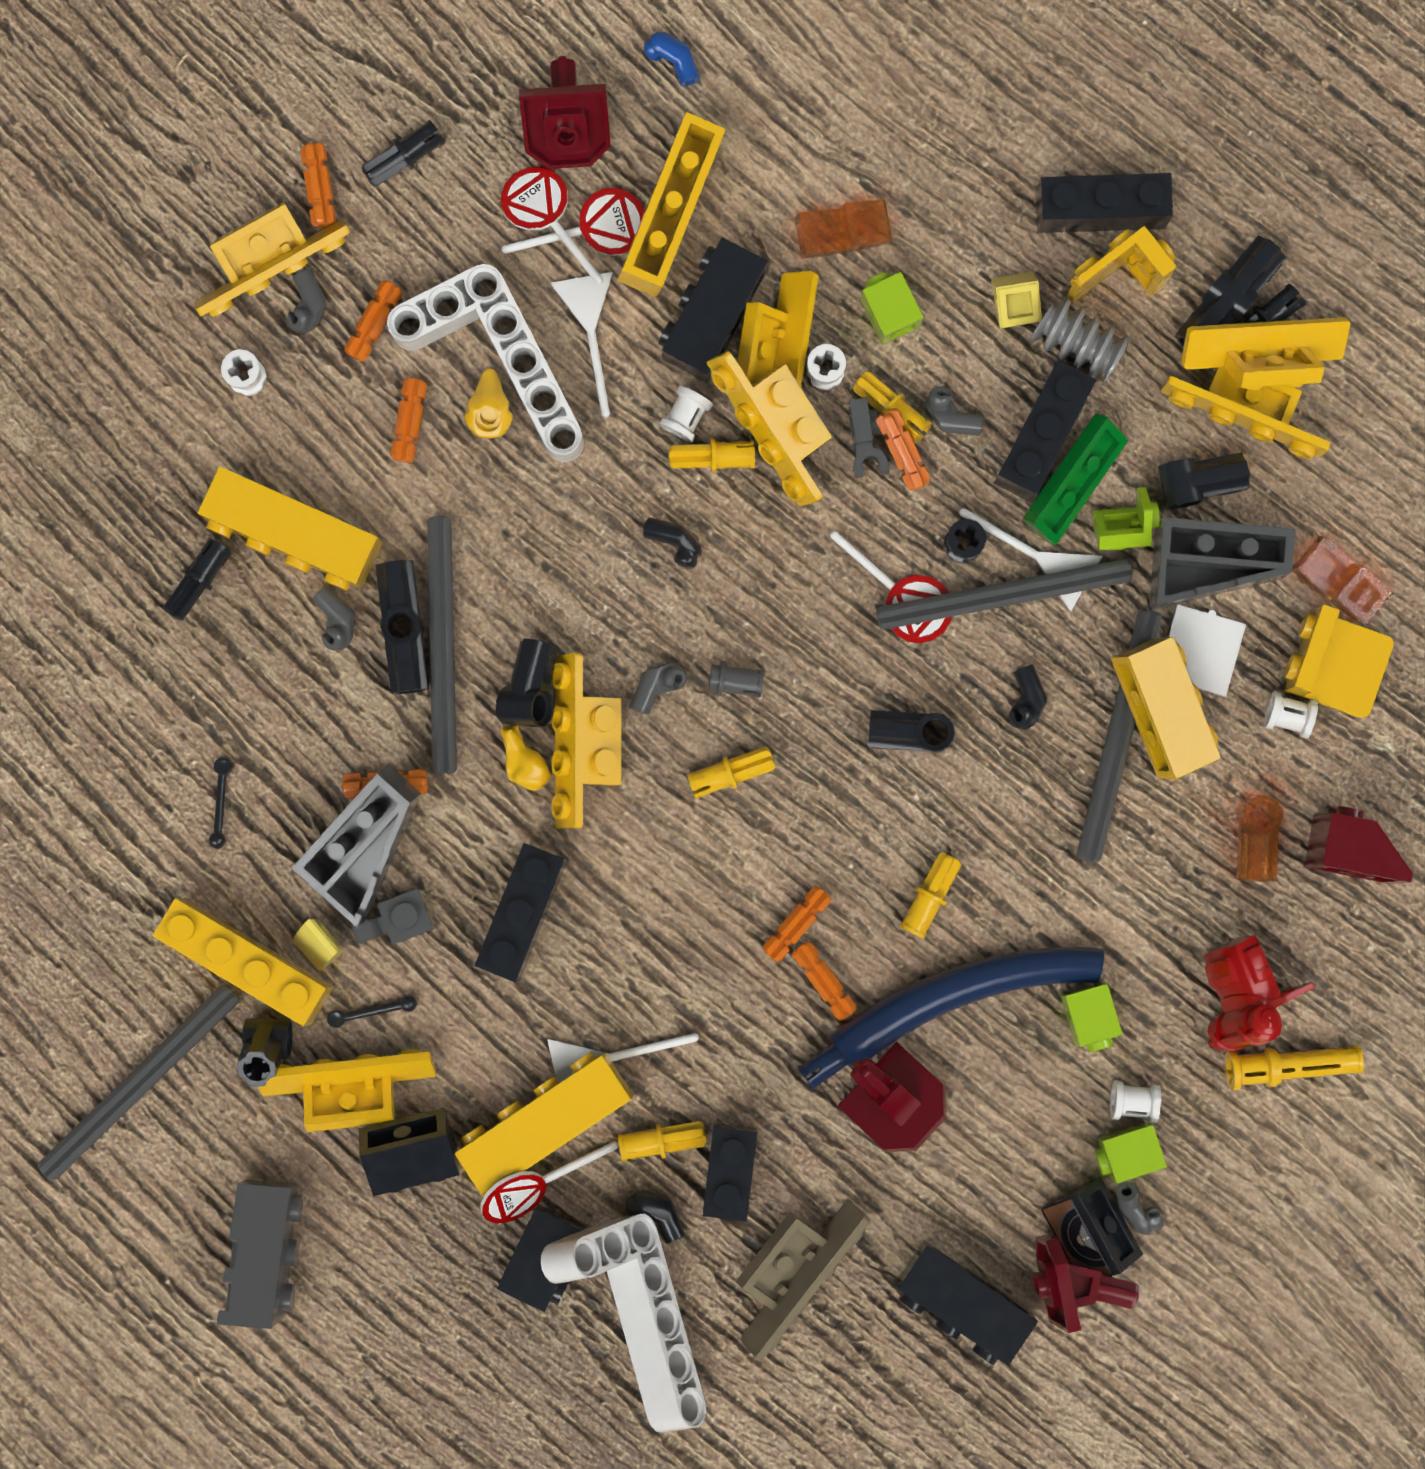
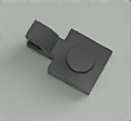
[848,398,889,478]
[352,888,434,945]

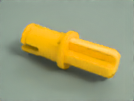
[853,371,932,444]
[668,438,755,473]
[687,747,775,799]
[899,853,961,940]
[618,1121,707,1162]

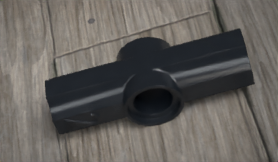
[1174,235,1287,348]
[375,560,429,695]

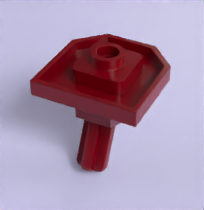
[519,56,611,169]
[838,1041,947,1152]
[1033,1234,1139,1333]

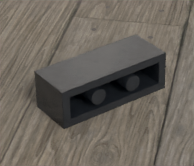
[1035,173,1173,233]
[658,237,768,383]
[993,360,1097,503]
[475,843,568,983]
[895,1240,1038,1366]

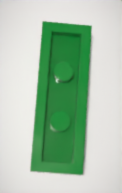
[1023,413,1129,546]

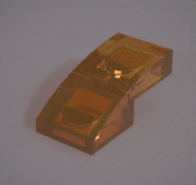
[795,199,892,259]
[1293,536,1393,626]

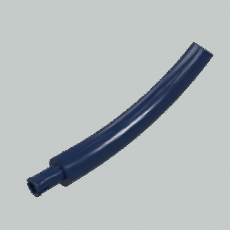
[797,947,1104,1090]

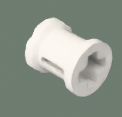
[806,344,846,391]
[221,349,267,396]
[659,386,713,443]
[1264,690,1318,739]
[1110,1080,1161,1123]

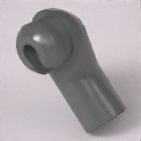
[287,269,326,333]
[925,386,982,436]
[312,586,355,650]
[629,663,687,715]
[1116,1181,1164,1235]

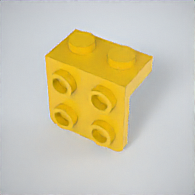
[1066,226,1177,304]
[1284,604,1394,718]

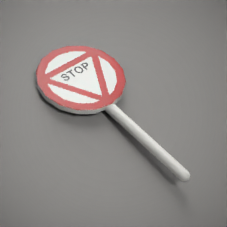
[501,166,603,284]
[501,188,645,256]
[830,531,952,644]
[481,1141,619,1224]

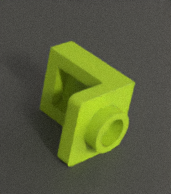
[1092,487,1159,550]

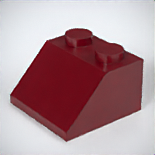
[1304,806,1413,884]

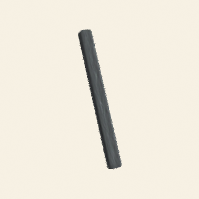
[427,516,457,774]
[876,559,1132,630]
[1077,610,1162,863]
[38,984,241,1181]

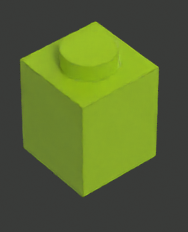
[860,272,924,345]
[1060,983,1123,1052]
[1094,1122,1167,1184]

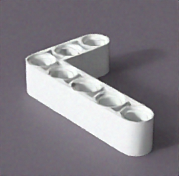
[387,264,584,463]
[541,1214,706,1433]

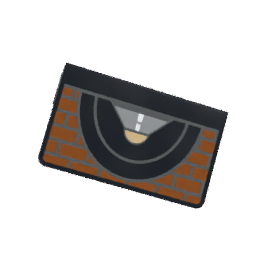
[1042,1176,1144,1277]

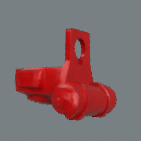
[1204,935,1315,1052]

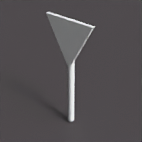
[550,272,613,417]
[959,508,1102,612]
[547,1033,699,1083]

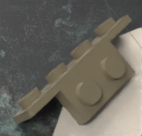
[736,1201,870,1360]

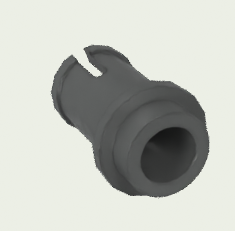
[708,661,764,698]

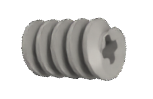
[1030,298,1129,386]

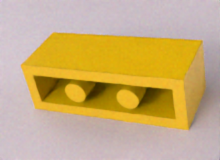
[1111,637,1221,779]

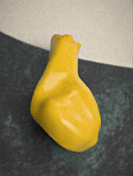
[464,368,513,439]
[501,725,552,791]

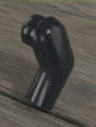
[643,517,702,569]
[1009,664,1047,729]
[626,1190,686,1244]

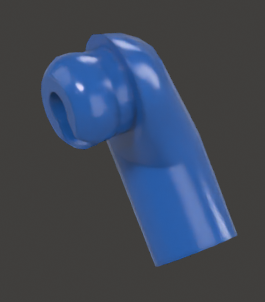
[644,32,700,87]

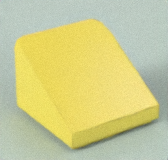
[991,272,1042,328]
[293,919,344,971]

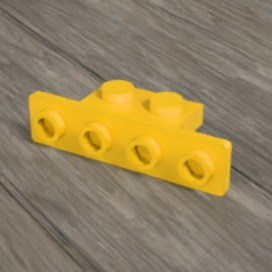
[194,202,351,317]
[737,271,819,387]
[1181,317,1351,390]
[707,351,832,506]
[1160,367,1331,460]
[551,653,621,829]
[258,1049,436,1132]

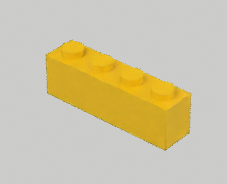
[617,112,726,297]
[198,466,383,591]
[152,898,334,1027]
[454,1051,634,1197]

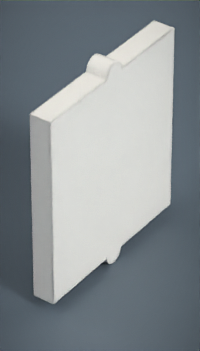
[1167,604,1246,697]

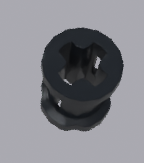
[944,519,986,564]

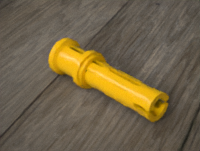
[1225,1045,1364,1091]

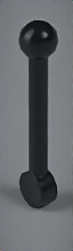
[209,758,232,849]
[327,995,417,1028]

